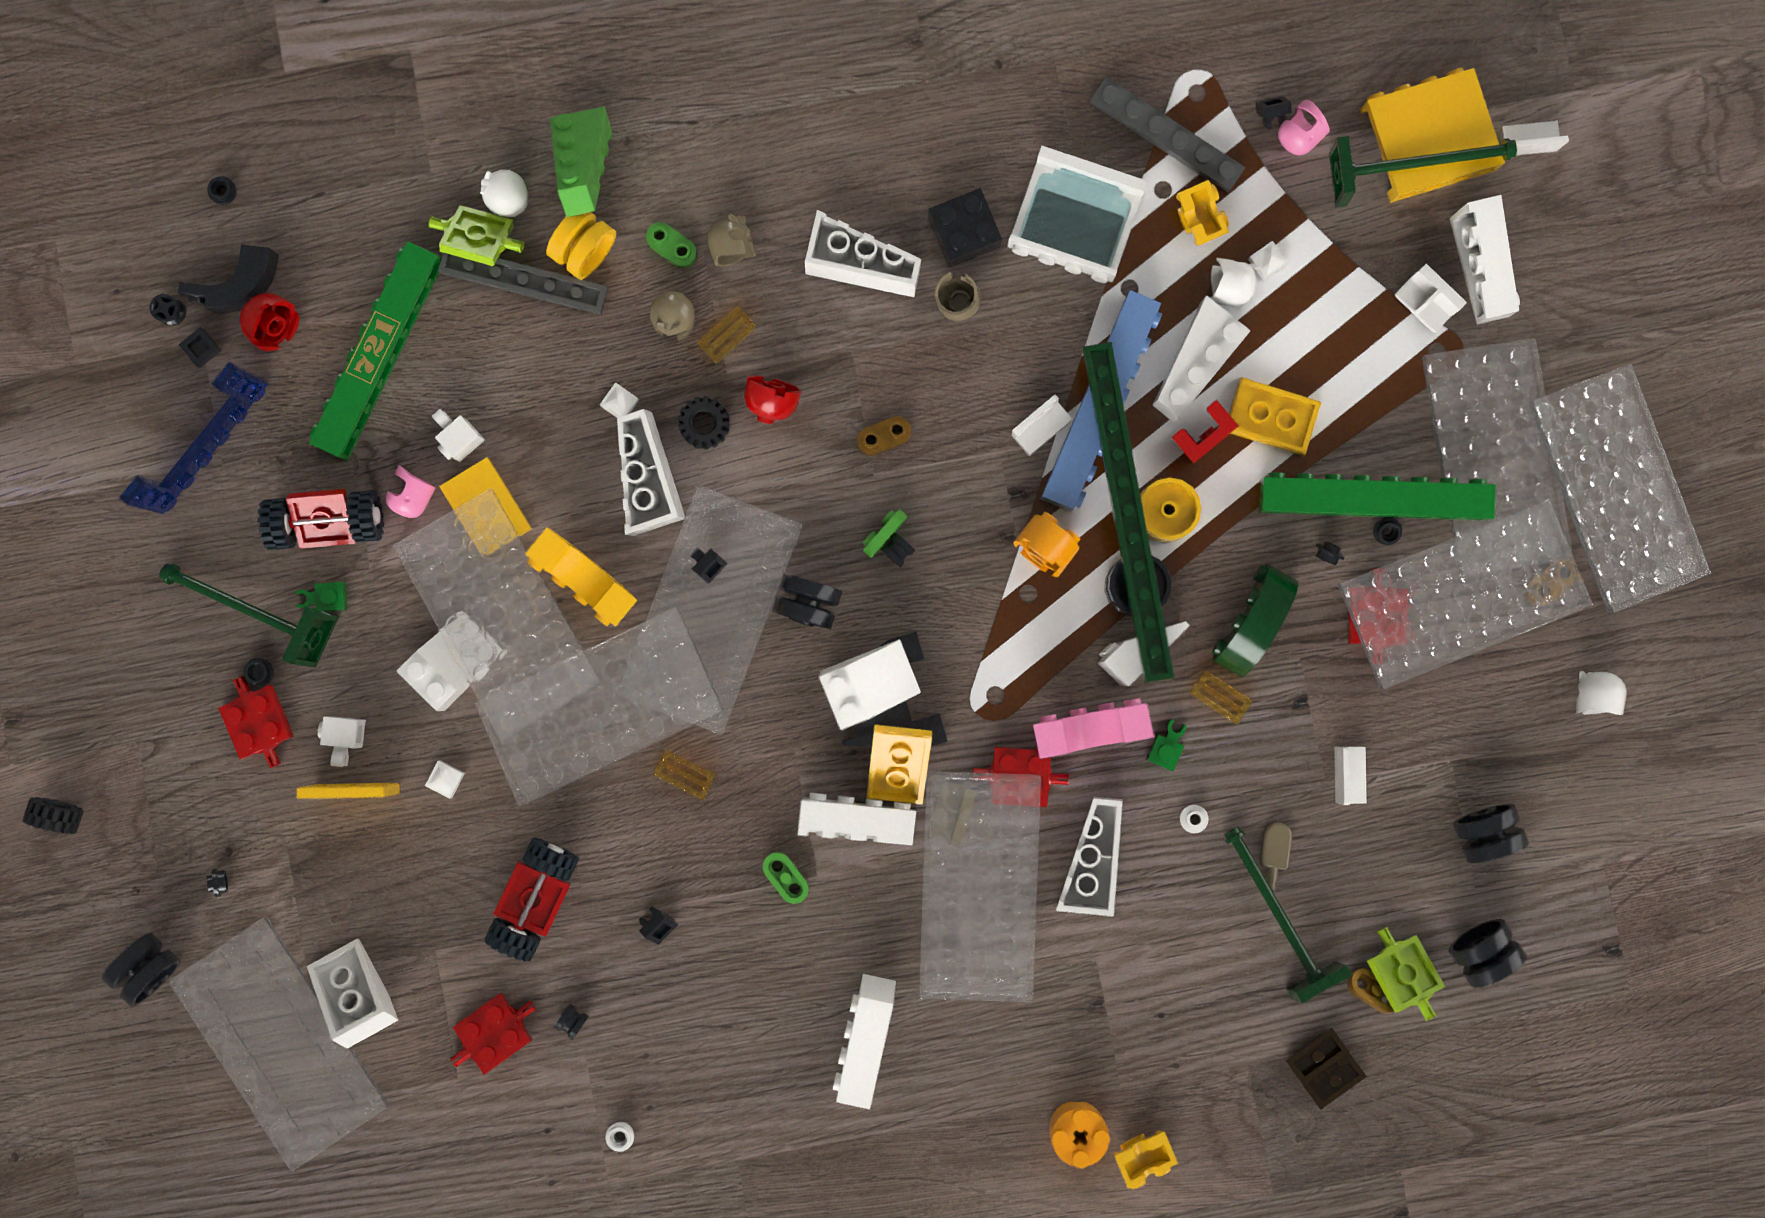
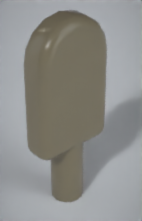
[1259,822,1292,890]

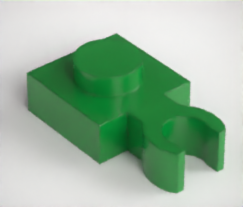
[295,582,347,612]
[1146,719,1186,772]

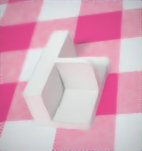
[1395,264,1467,333]

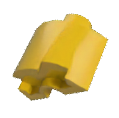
[1176,180,1229,246]
[1113,1130,1178,1189]

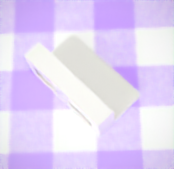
[1499,121,1569,155]
[1011,394,1073,457]
[1334,747,1367,805]

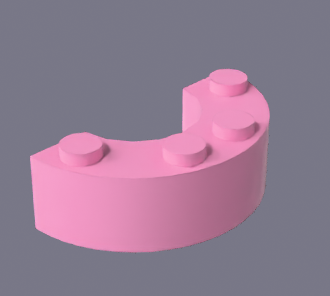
[1033,698,1154,759]

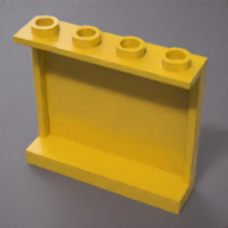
[1360,68,1505,203]

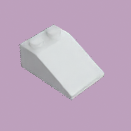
[397,612,504,711]
[1097,621,1190,687]
[819,639,921,730]
[307,938,398,1048]

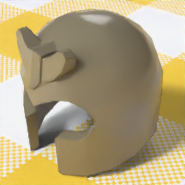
[707,214,756,267]
[935,272,981,322]
[649,291,696,341]

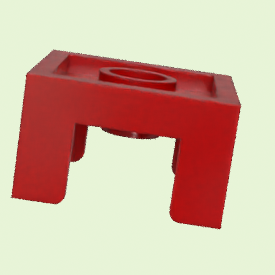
[1172,400,1239,463]

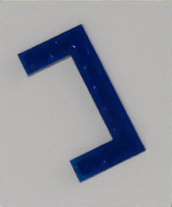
[119,361,269,514]

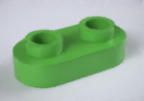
[646,222,698,269]
[863,509,908,559]
[763,852,809,904]

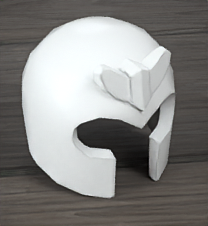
[480,169,528,218]
[1211,258,1259,307]
[1576,671,1627,715]

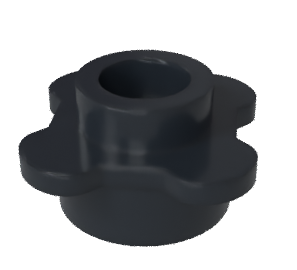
[1316,542,1345,565]

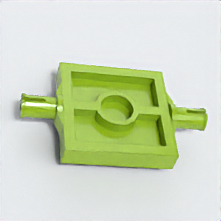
[429,205,524,266]
[1367,927,1445,1021]

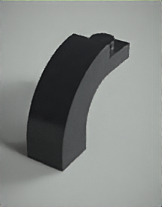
[178,244,279,314]

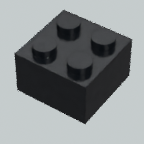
[928,188,1002,268]

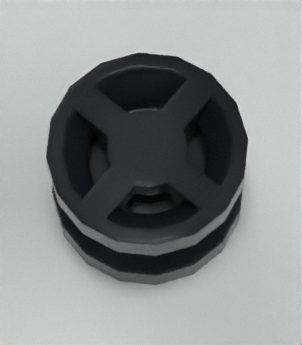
[149,294,186,326]
[880,533,915,568]
[554,1003,589,1041]

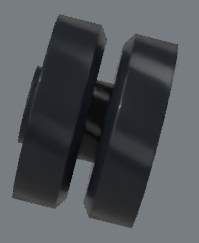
[1104,556,1172,617]
[772,574,842,630]
[1453,804,1529,863]
[1449,919,1527,988]
[101,932,181,1007]

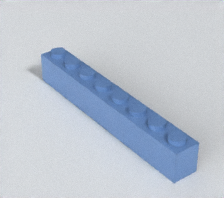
[1040,290,1162,512]

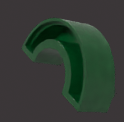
[1212,564,1299,677]

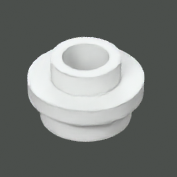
[1180,805,1208,833]
[605,1122,634,1152]

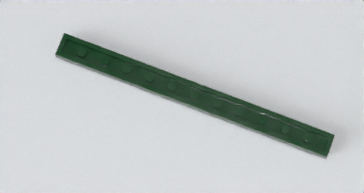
[1083,342,1175,683]

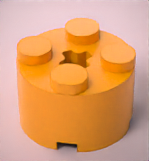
[1013,512,1080,577]
[1049,1101,1110,1169]

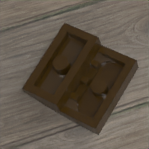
[1286,1028,1367,1110]

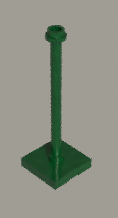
[1329,136,1517,208]
[159,563,339,668]
[1224,826,1353,1004]

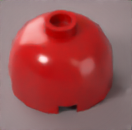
[239,293,300,352]
[744,375,802,424]

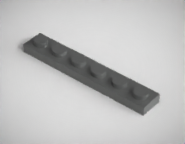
[1090,77,1245,193]
[438,253,609,315]

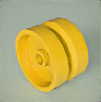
[546,212,616,280]
[1140,478,1202,543]

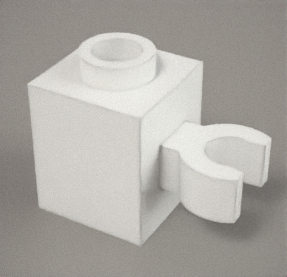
[432,409,485,462]
[318,716,366,767]

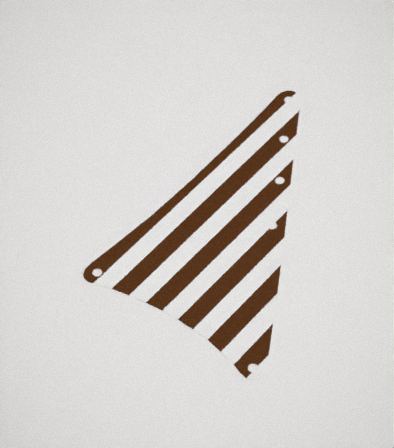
[970,70,1464,721]

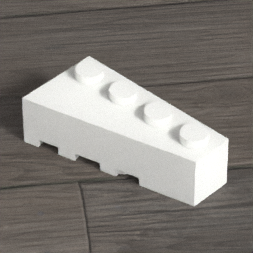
[1450,195,1520,324]
[805,210,921,297]
[1153,295,1251,422]
[617,409,686,536]
[798,793,916,845]
[1056,797,1123,916]
[833,974,896,1109]

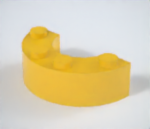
[525,527,637,627]

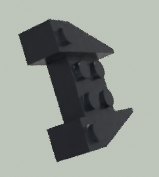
[842,632,948,747]

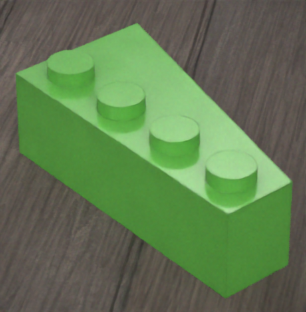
[550,106,613,217]

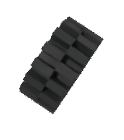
[678,396,730,449]
[23,797,84,834]

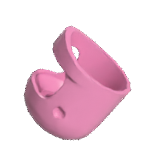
[1278,100,1330,155]
[386,465,436,518]

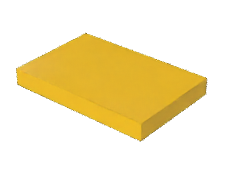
[1229,377,1321,456]
[439,457,532,558]
[866,725,932,804]
[297,783,400,799]

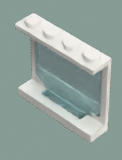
[1008,146,1148,283]

